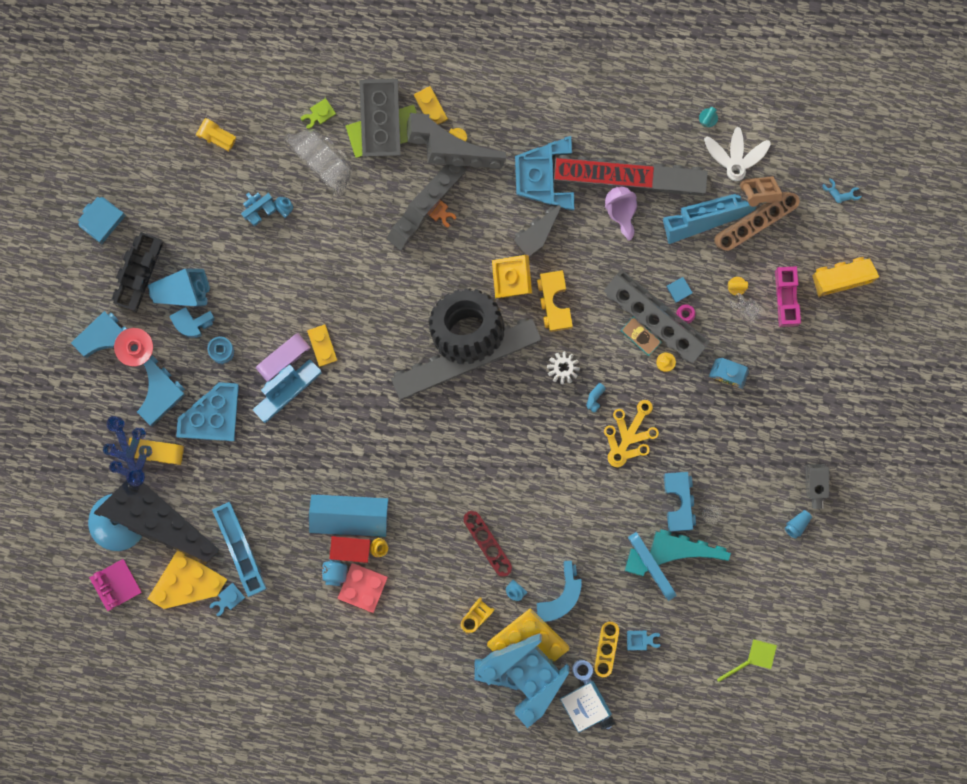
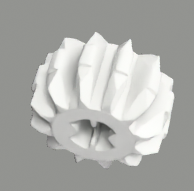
[547,352,580,384]

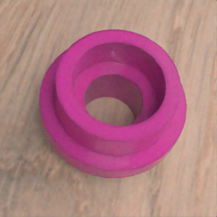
[676,305,695,323]

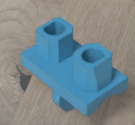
[241,193,276,226]

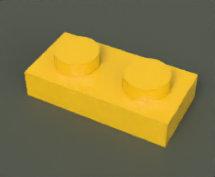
[413,86,448,125]
[307,325,337,367]

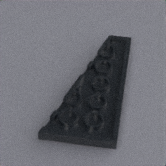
[94,474,219,565]

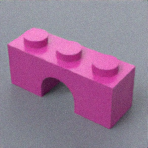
[775,266,801,327]

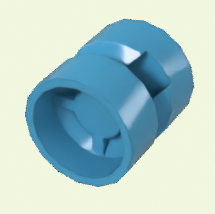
[207,336,235,364]

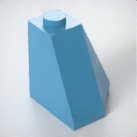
[148,269,210,306]

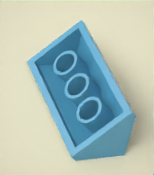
[309,494,388,537]

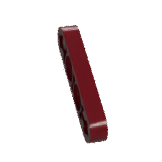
[464,511,512,577]

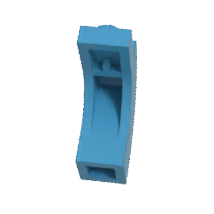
[536,561,581,622]

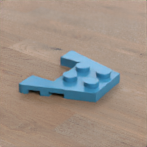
[515,136,574,211]

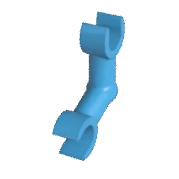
[822,179,862,203]

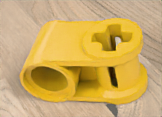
[460,597,495,634]

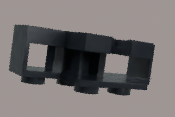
[112,232,164,313]

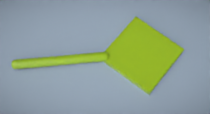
[717,639,777,682]

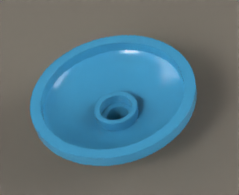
[88,494,142,551]

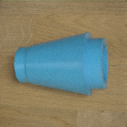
[784,510,812,539]

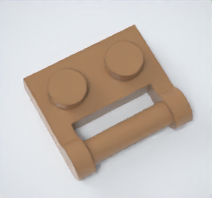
[740,176,782,207]

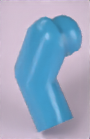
[586,383,606,412]

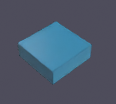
[666,277,692,303]

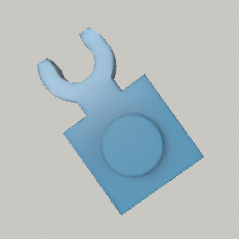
[210,583,245,616]
[627,631,660,650]

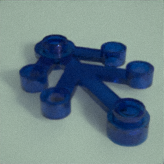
[103,416,152,486]

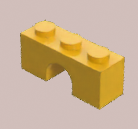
[537,270,573,332]

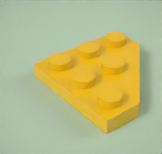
[148,551,228,609]
[487,608,569,661]

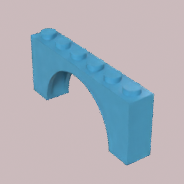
[71,311,185,427]

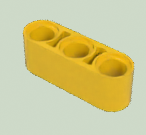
[126,438,184,465]
[594,622,619,677]

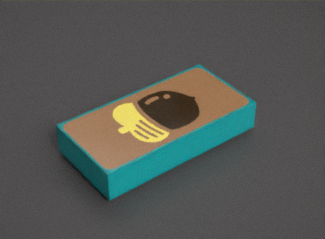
[621,316,661,356]

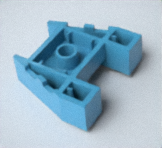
[476,633,569,728]

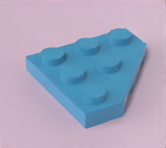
[176,382,239,442]

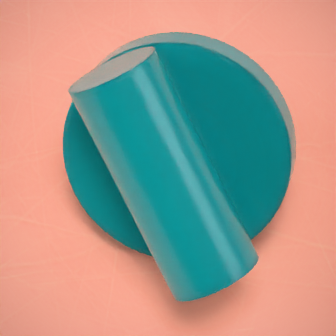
[699,107,718,128]

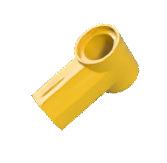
[196,118,237,152]

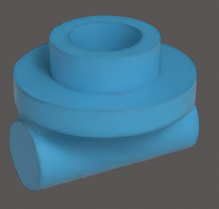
[273,197,293,218]
[506,580,527,601]

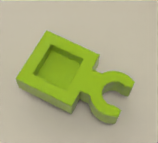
[301,98,336,129]

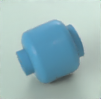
[321,560,347,586]

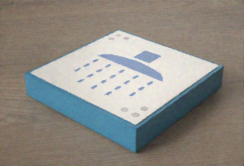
[560,681,612,733]

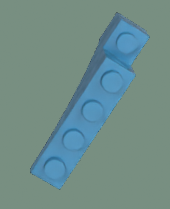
[212,502,267,597]

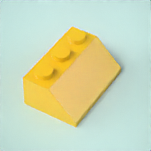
[812,257,879,297]

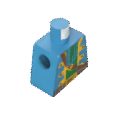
[709,358,749,390]

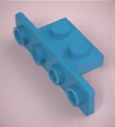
[253,360,322,423]

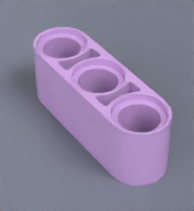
[256,333,311,382]

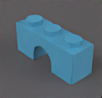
[664,472,696,532]

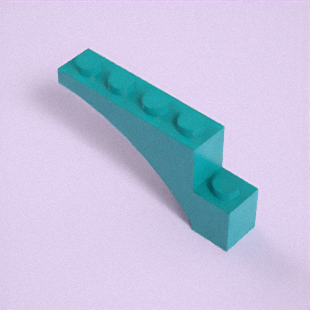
[624,529,731,577]

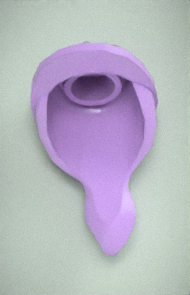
[605,186,637,241]

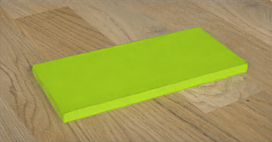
[346,104,417,158]

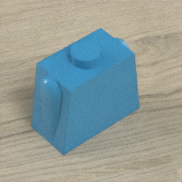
[78,197,126,245]

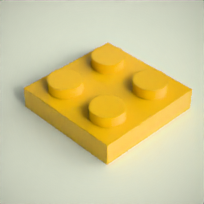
[492,255,532,299]

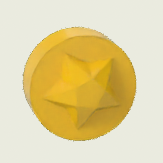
[656,353,676,372]

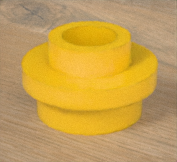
[370,538,388,557]

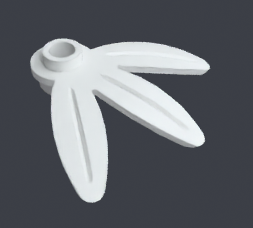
[704,127,771,181]

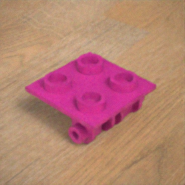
[89,559,142,611]

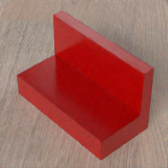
[329,536,371,563]

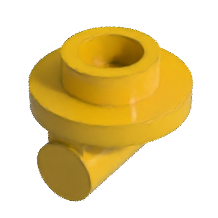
[449,128,468,142]
[728,277,748,296]

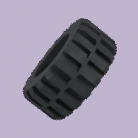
[428,288,505,364]

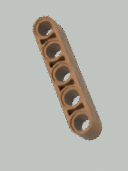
[714,192,800,251]

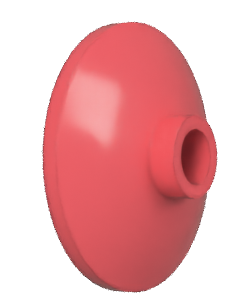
[114,328,153,366]

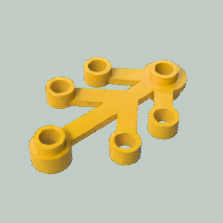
[604,400,659,467]

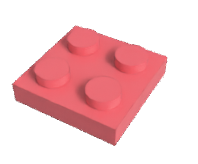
[338,563,388,613]

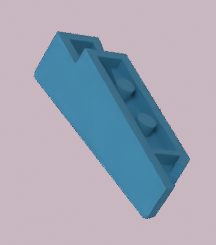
[663,194,757,244]

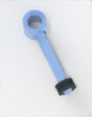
[572,660,616,730]

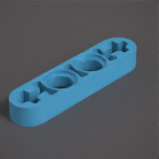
[628,532,677,601]

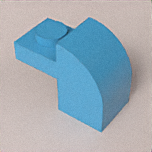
[169,307,215,338]

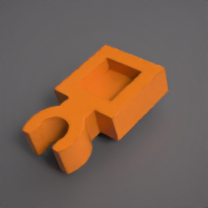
[429,201,456,228]

